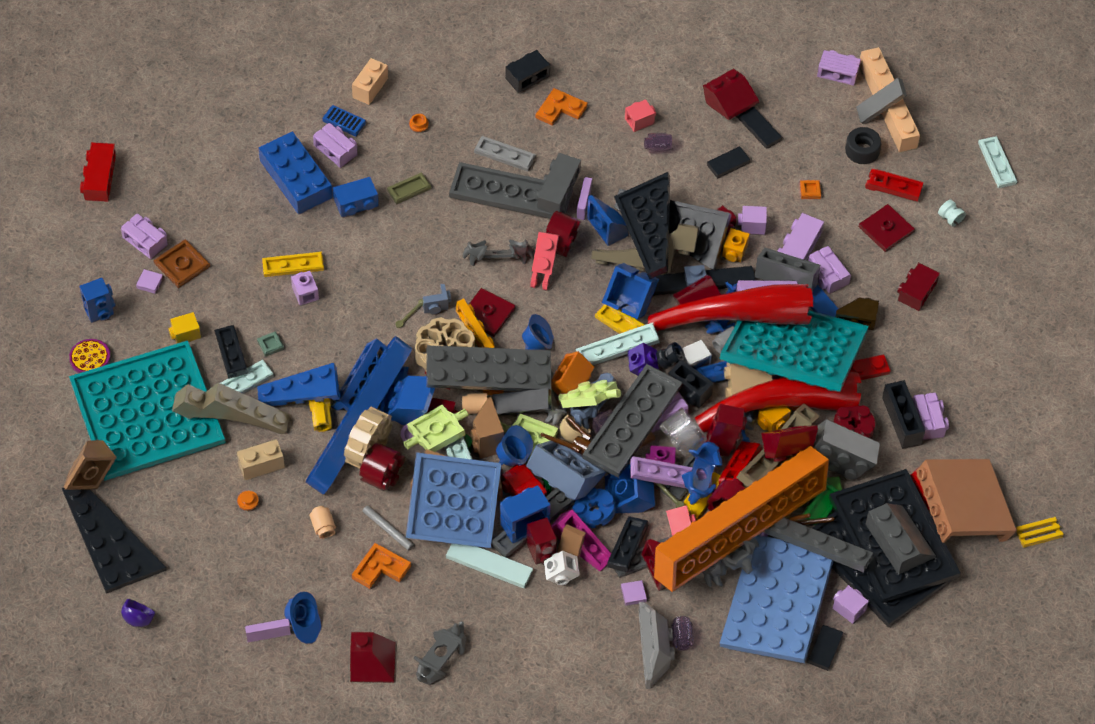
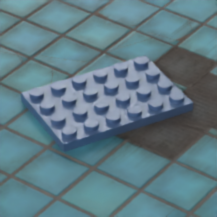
[720,535,834,663]

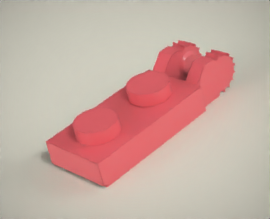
[530,231,559,290]

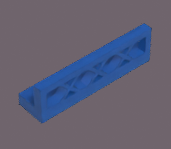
[331,338,387,411]

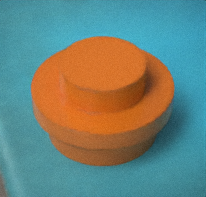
[409,114,429,132]
[237,491,259,511]

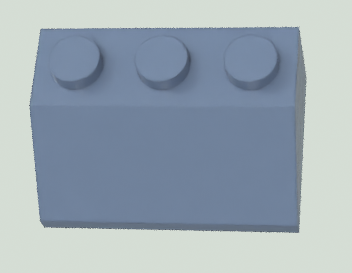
[526,441,606,500]

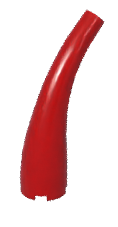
[648,284,813,332]
[695,371,861,433]

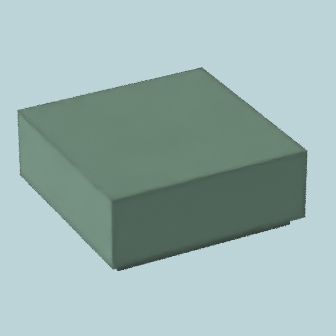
[257,331,284,357]

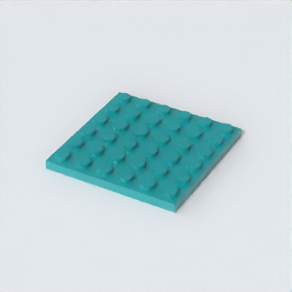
[720,311,869,392]
[69,340,225,481]

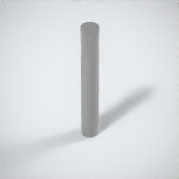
[363,505,414,550]

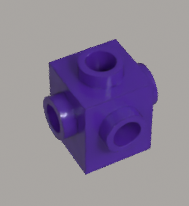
[628,343,659,376]

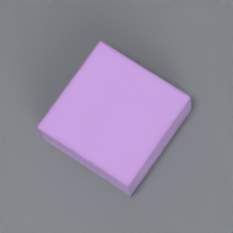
[136,269,163,294]
[621,580,647,606]

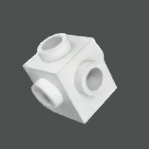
[544,551,580,585]

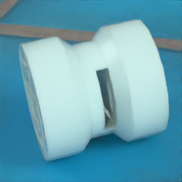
[938,200,966,227]

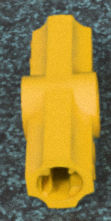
[309,398,332,432]

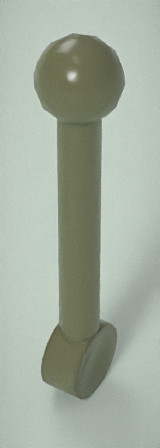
[395,299,423,328]
[653,482,684,508]

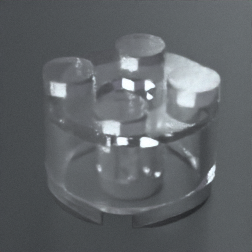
[659,407,708,457]

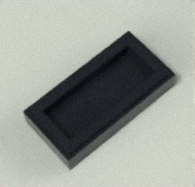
[707,146,750,179]
[808,625,843,671]

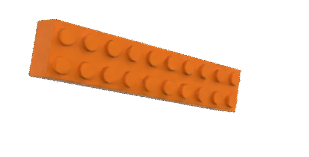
[654,446,829,592]

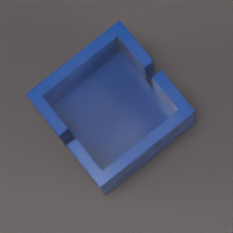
[602,263,659,319]
[500,485,550,544]

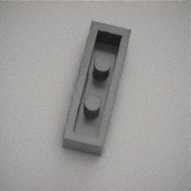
[535,153,581,214]
[755,247,821,292]

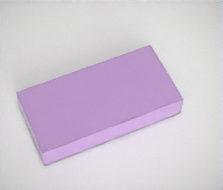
[577,177,592,220]
[245,619,291,642]

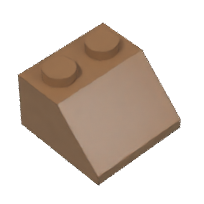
[471,398,504,459]
[64,440,116,490]

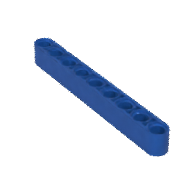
[305,336,413,495]

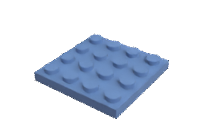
[405,452,501,548]

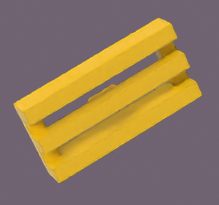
[1016,517,1064,548]

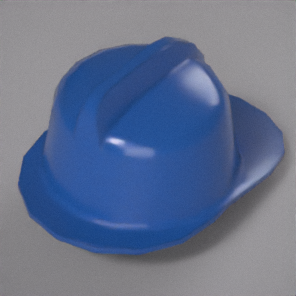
[522,314,554,350]
[496,425,533,467]
[284,592,321,644]

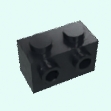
[505,50,550,93]
[668,359,713,408]

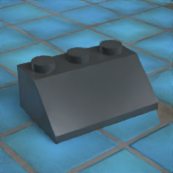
[866,503,936,575]

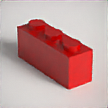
[80,142,117,202]

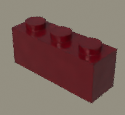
[705,404,747,457]

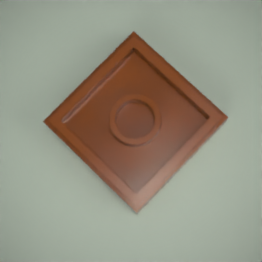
[153,239,210,288]

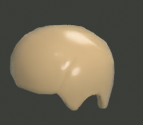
[559,415,591,444]

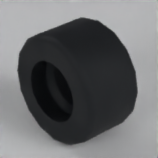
[845,127,882,164]

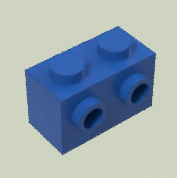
[333,177,379,217]
[79,278,115,323]

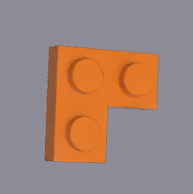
[535,88,588,125]
[352,543,411,589]

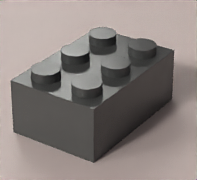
[813,419,880,480]

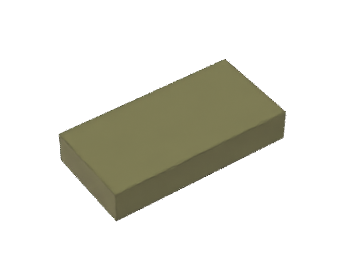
[387,172,431,205]

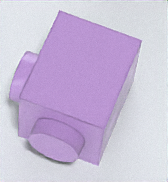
[737,206,767,235]
[291,271,319,305]
[833,585,868,624]

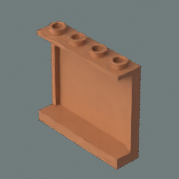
[916,459,1017,543]

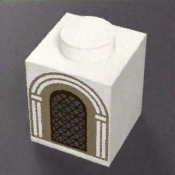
[682,340,712,369]

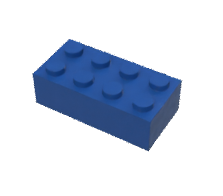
[258,131,333,215]

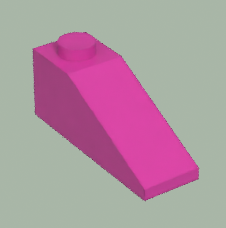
[551,510,611,571]

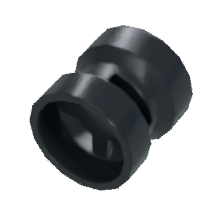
[656,342,685,369]

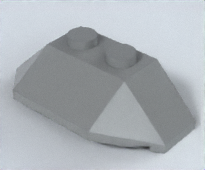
[638,602,674,689]

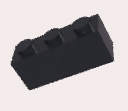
[882,380,925,449]

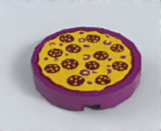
[69,339,111,373]

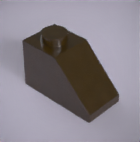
[835,297,879,331]

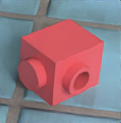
[625,99,656,132]
[666,505,697,536]

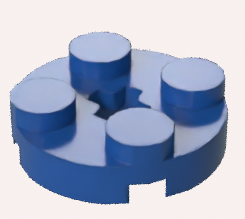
[573,487,616,528]

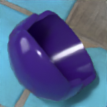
[121,599,155,627]

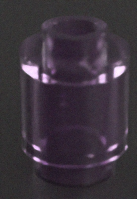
[644,132,672,153]
[671,616,695,650]

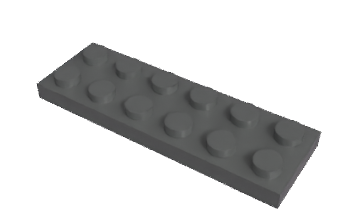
[449,162,573,219]
[426,345,551,391]
[582,364,682,478]

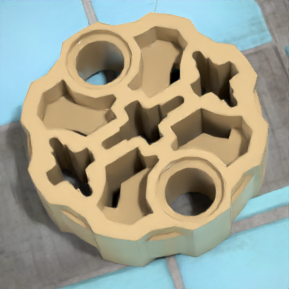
[415,317,475,371]
[344,407,393,469]

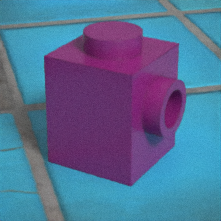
[645,446,676,464]

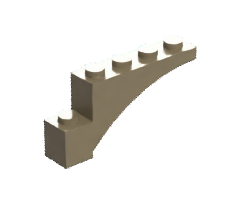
[591,223,699,275]
[172,383,290,434]
[736,404,820,487]

